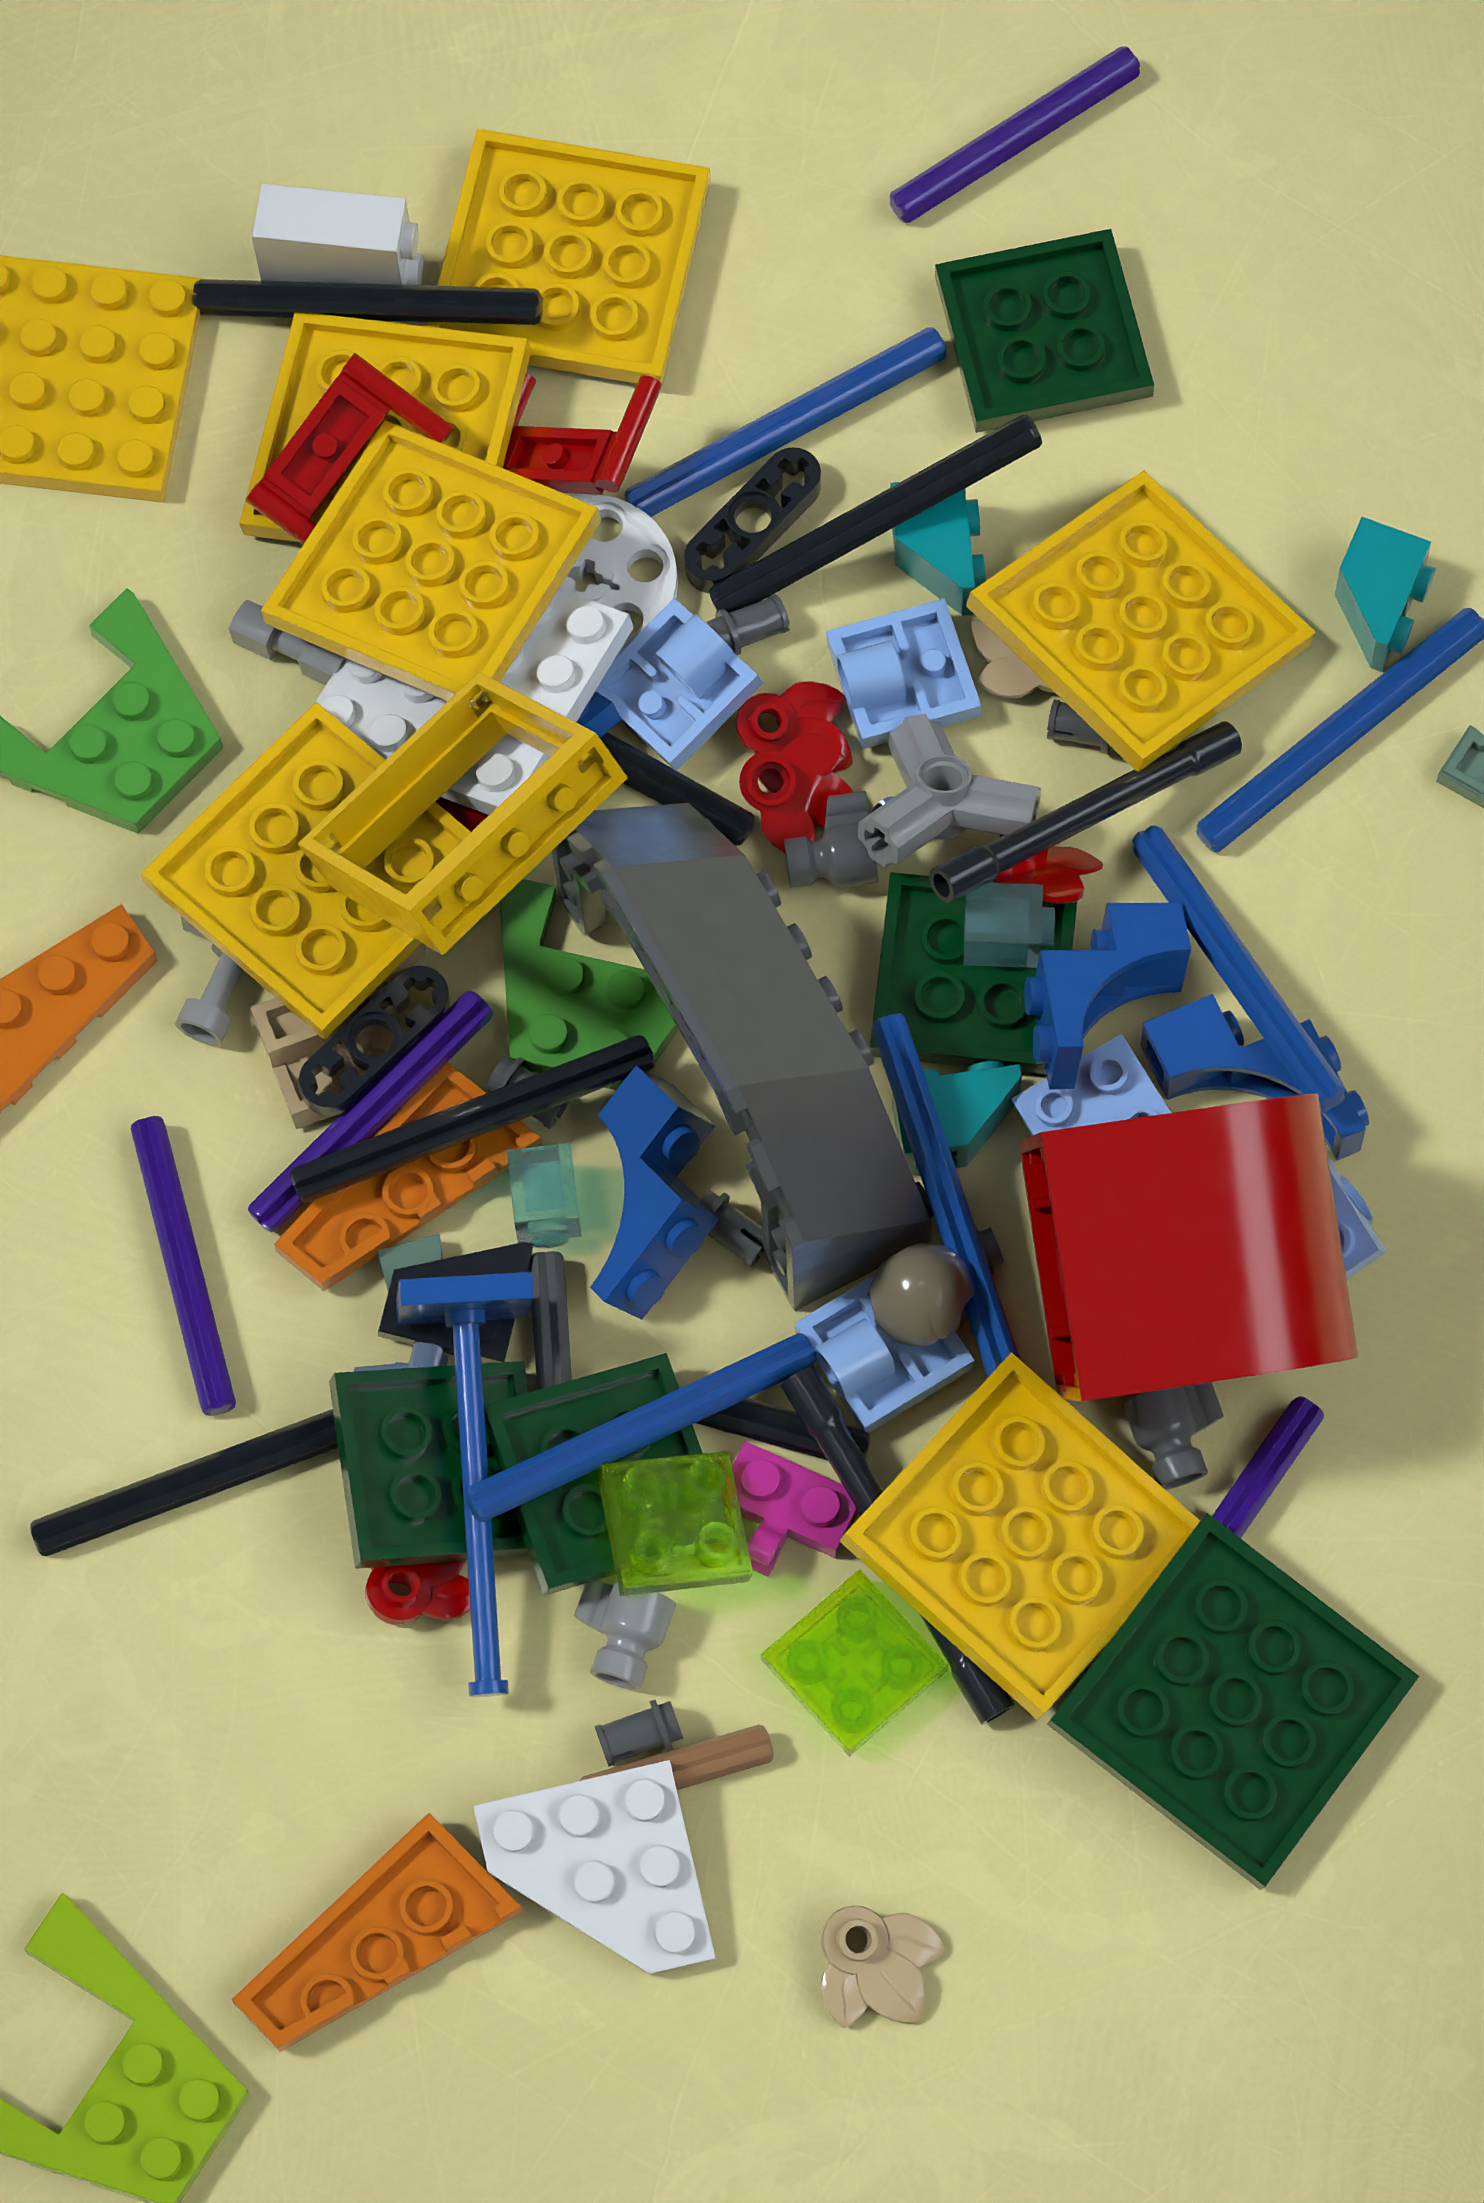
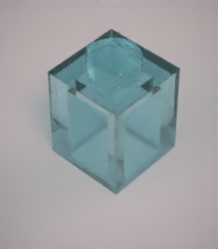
[964,883,1055,968]
[507,1143,582,1248]

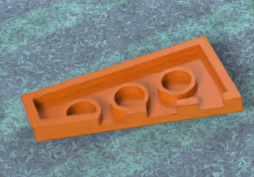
[0,904,158,1113]
[274,1062,542,1291]
[231,1813,523,2052]

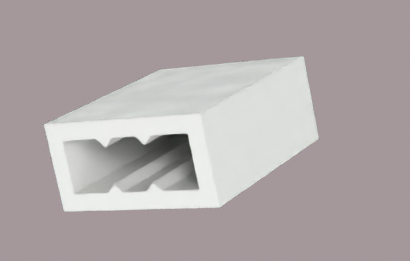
[252,183,423,285]

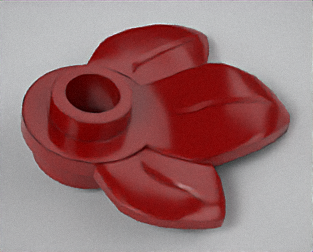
[735,681,852,793]
[739,733,854,854]
[991,834,1103,904]
[365,1561,470,1625]

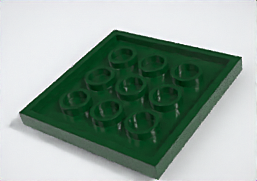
[1047,1513,1420,1890]

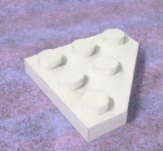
[473,1760,716,1975]

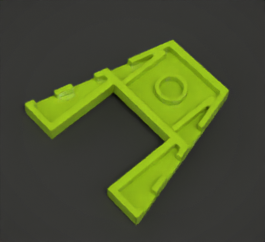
[0,1893,250,2203]

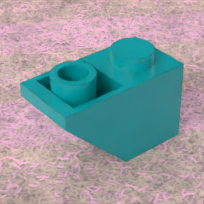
[890,482,986,616]
[1335,517,1436,672]
[892,1061,1021,1174]

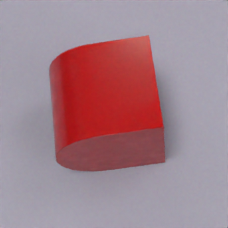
[1019,1094,1358,1401]

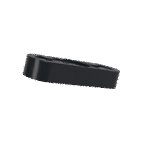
[684,447,821,593]
[299,966,450,1116]

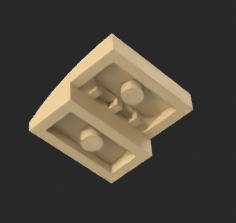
[250,987,393,1129]

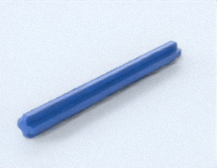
[624,327,947,517]
[1196,608,1484,852]
[1132,825,1345,1113]
[872,1013,1020,1377]
[465,1333,817,1522]

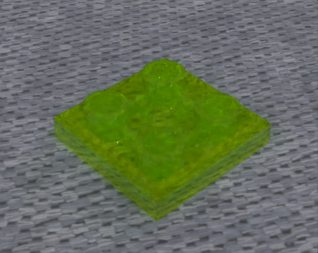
[597,1451,753,1596]
[761,1569,948,1757]

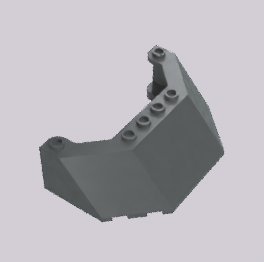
[552,803,934,1311]

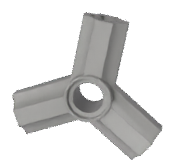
[858,714,1041,868]

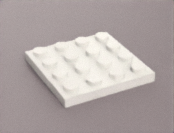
[316,589,634,815]

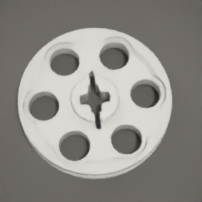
[559,494,678,655]

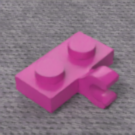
[718,1441,858,1577]

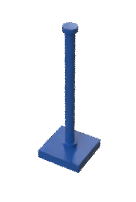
[396,1272,534,1697]

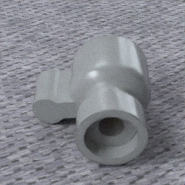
[574,1580,676,1690]

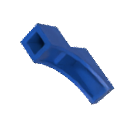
[1024,902,1191,1090]
[1140,994,1369,1161]
[590,1065,719,1320]

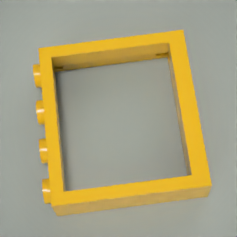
[298,672,628,955]

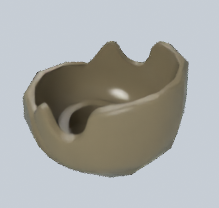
[869,1243,974,1347]

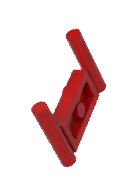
[245,353,454,545]
[503,373,662,495]

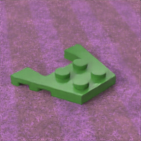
[0,588,223,834]
[500,879,678,1091]

